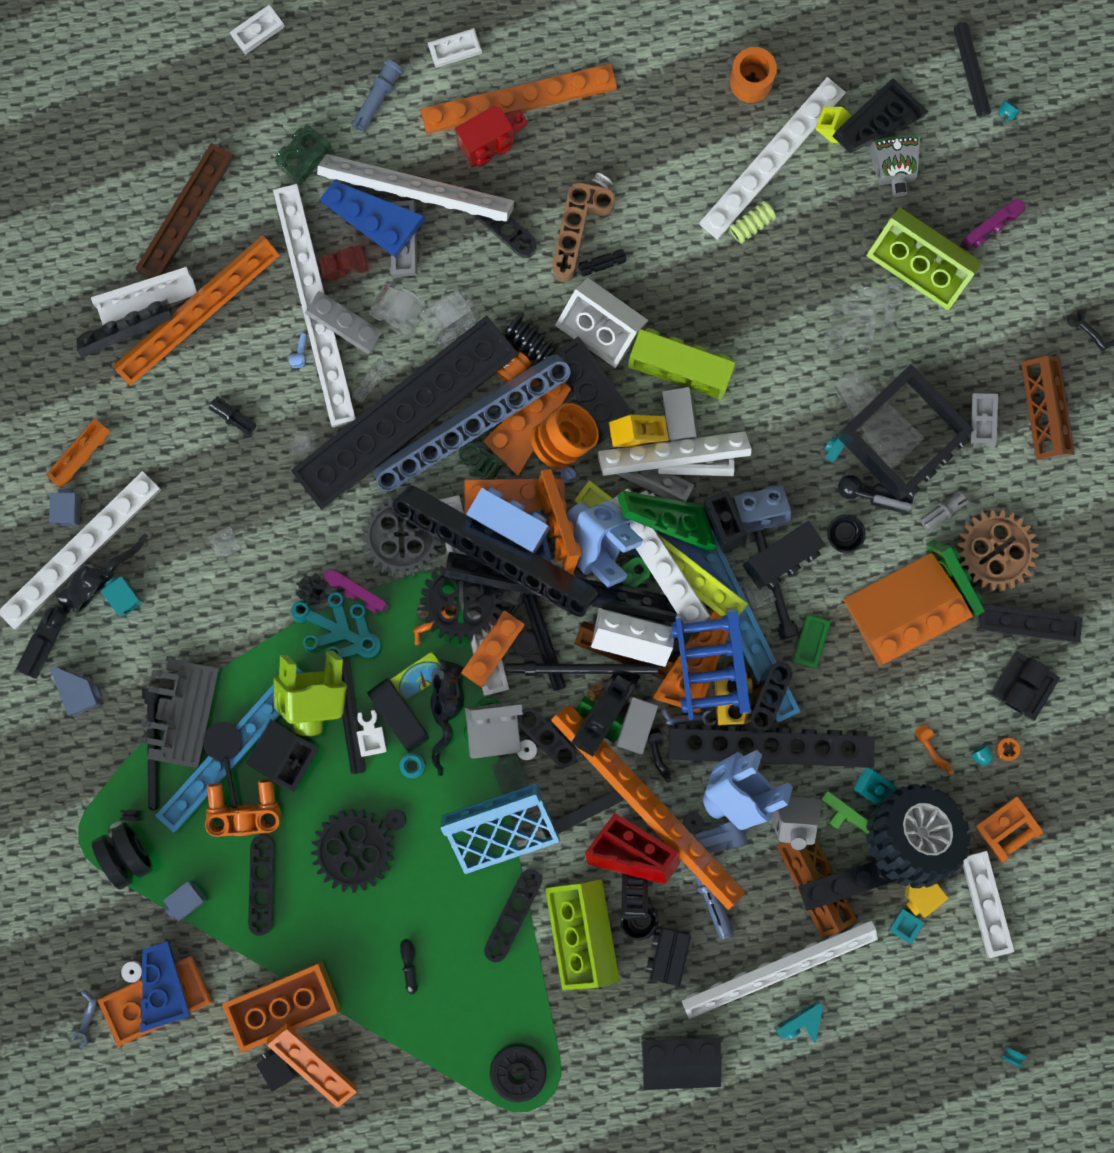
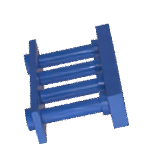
[671,607,751,720]

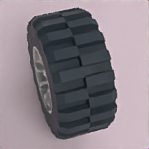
[866,784,971,889]

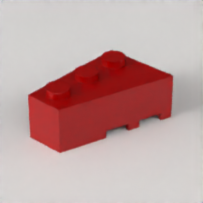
[585,813,680,884]

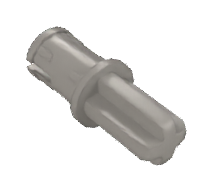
[921,491,969,530]

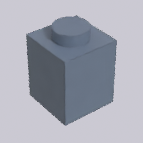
[49,488,81,526]
[163,880,208,921]

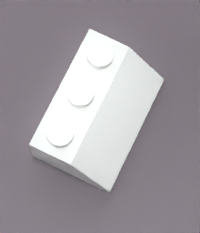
[555,278,648,368]
[591,608,674,667]

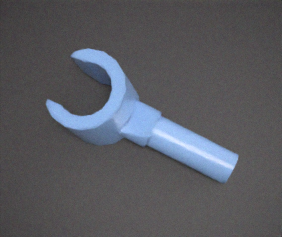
[289,333,307,368]

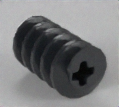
[505,312,559,365]

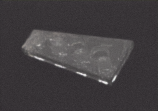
[835,368,924,470]

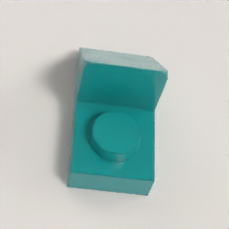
[853,767,899,806]
[774,1000,823,1043]

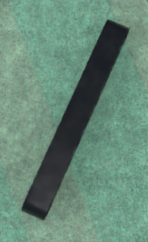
[392,486,598,617]

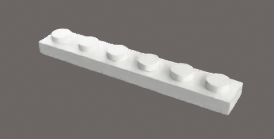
[598,431,751,476]
[610,489,711,623]

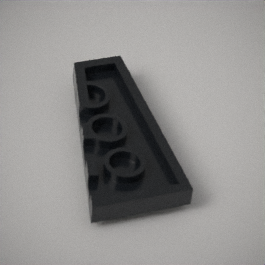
[832,78,929,153]
[558,336,634,447]

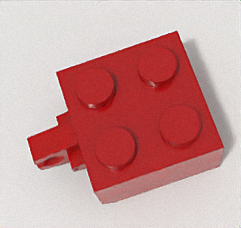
[455,106,527,168]

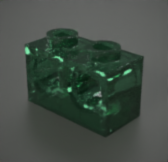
[275,124,332,186]

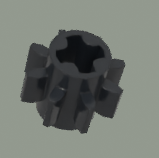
[296,573,328,606]

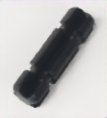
[578,249,627,276]

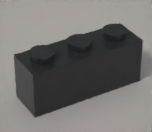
[742,520,826,590]

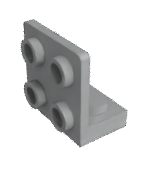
[465,701,523,759]

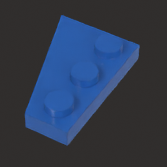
[140,941,191,1033]

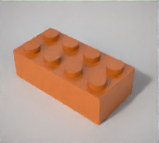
[222,961,341,1053]

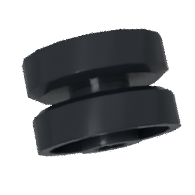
[92,823,153,890]

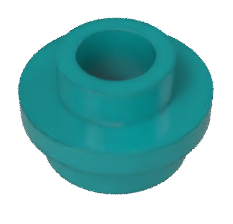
[399,753,425,778]

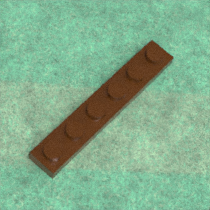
[135,143,234,278]

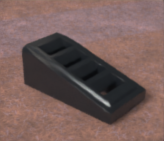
[621,873,648,920]

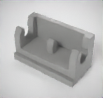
[662,387,700,441]
[971,393,998,448]
[614,697,658,754]

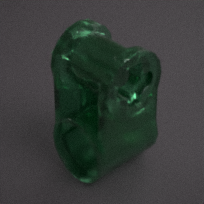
[458,442,507,479]

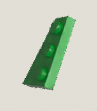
[925,539,985,617]

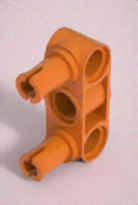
[205,779,282,837]

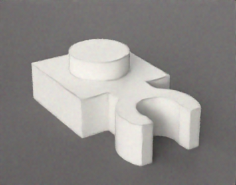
[357,710,387,757]

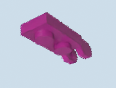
[961,199,1025,251]
[323,569,390,614]

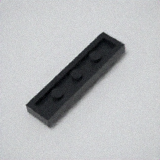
[76,299,173,358]
[977,604,1083,643]
[798,860,898,911]

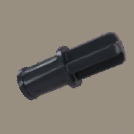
[209,396,256,435]

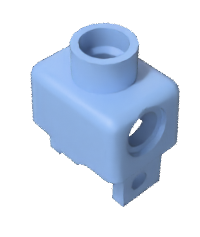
[566,501,643,587]
[703,750,793,830]

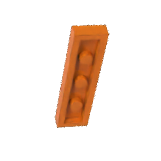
[267,1023,357,1108]

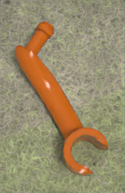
[412,610,455,645]
[915,724,954,775]

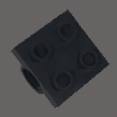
[989,651,1060,721]

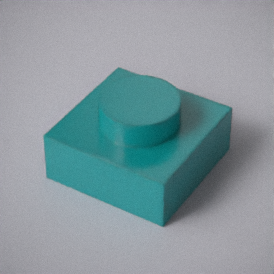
[824,436,845,463]
[888,908,924,945]

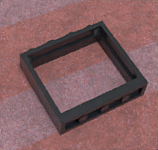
[836,364,974,501]

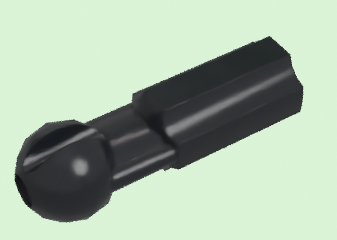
[838,475,914,515]
[16,605,67,679]

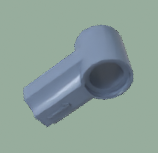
[694,821,748,853]

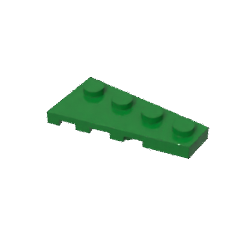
[617,491,717,552]

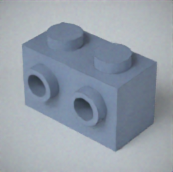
[734,485,791,533]

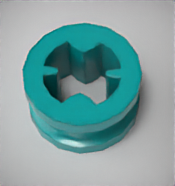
[1001,1046,1028,1069]

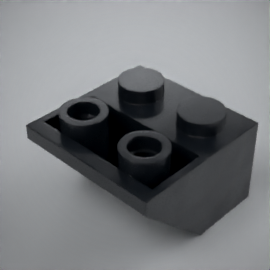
[246,719,319,792]

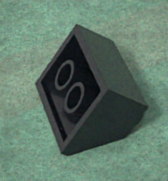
[641,1034,722,1090]

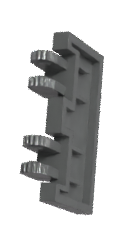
[137,658,219,768]

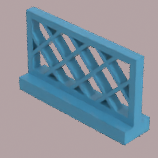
[440,783,560,874]

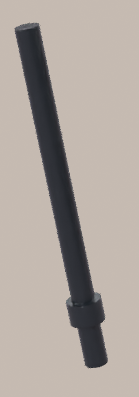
[505,661,658,676]

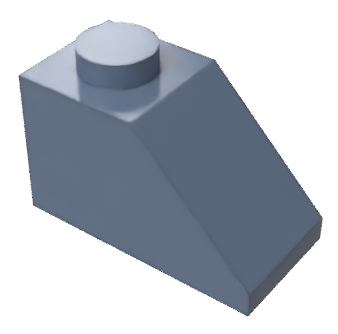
[50,667,103,716]

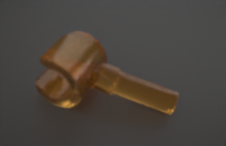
[587,682,604,701]

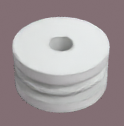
[591,173,613,189]
[517,740,537,760]
[121,961,142,982]

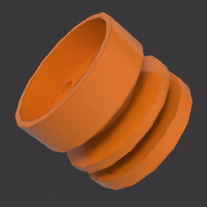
[531,403,599,470]

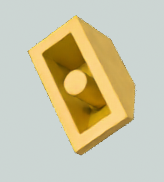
[905,884,949,918]

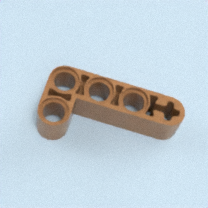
[553,183,615,282]

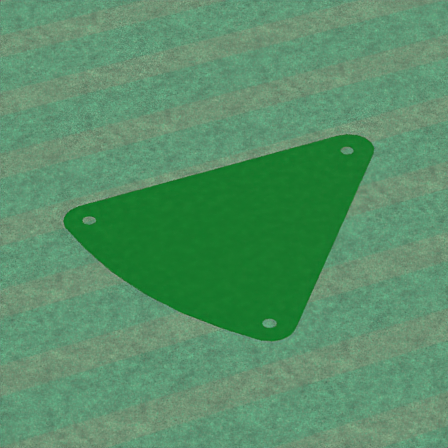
[78,572,561,1112]

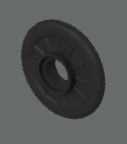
[490,1045,546,1103]

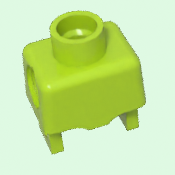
[274,651,347,736]

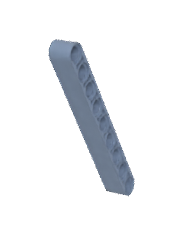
[374,355,570,491]

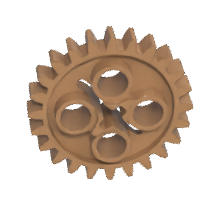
[955,510,1039,592]

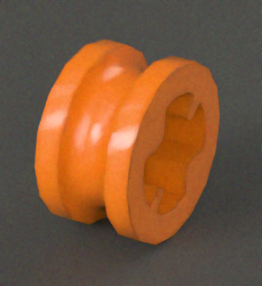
[995,738,1021,761]

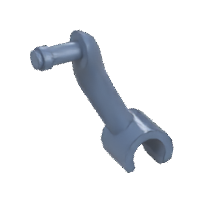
[72,990,97,1048]

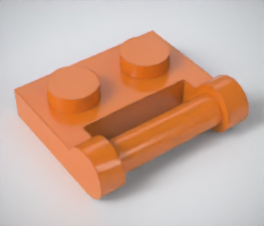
[975,796,1043,864]

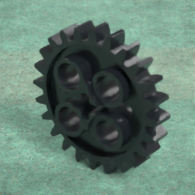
[419,566,503,644]
[311,809,395,893]

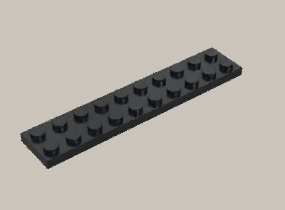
[290,315,518,511]

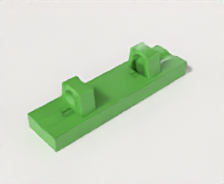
[819,791,875,857]

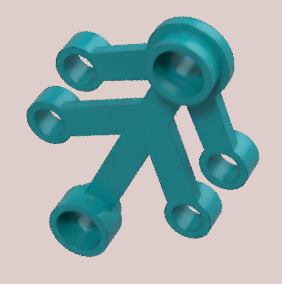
[291,592,380,658]

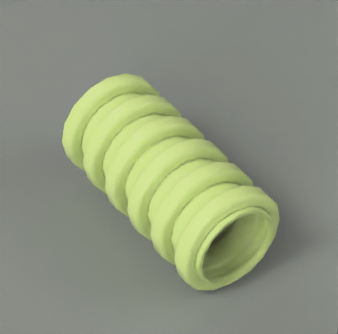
[729,201,776,244]

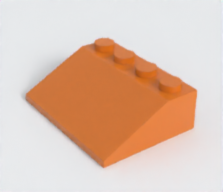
[843,553,973,666]

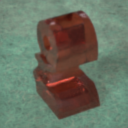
[318,245,369,280]

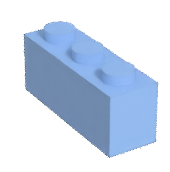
[466,487,550,554]

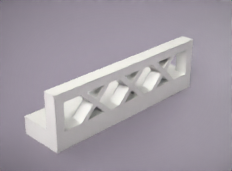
[91,267,197,325]

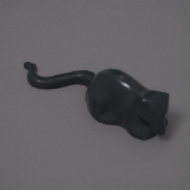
[54,534,148,613]
[430,660,464,776]

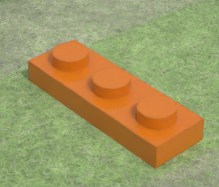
[46,418,111,488]
[461,610,525,688]

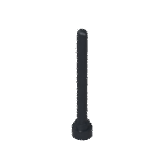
[753,530,800,640]
[142,688,162,811]

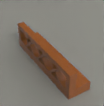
[1021,355,1075,460]
[776,838,857,938]

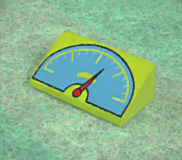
[390,652,442,702]

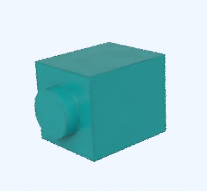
[101,576,144,618]

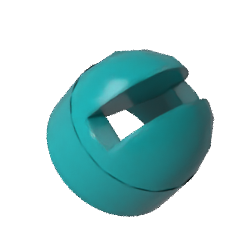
[998,99,1021,121]
[971,744,994,765]

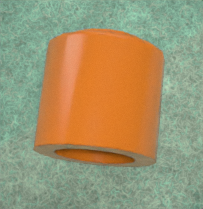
[730,47,777,103]

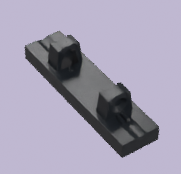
[571,663,641,757]

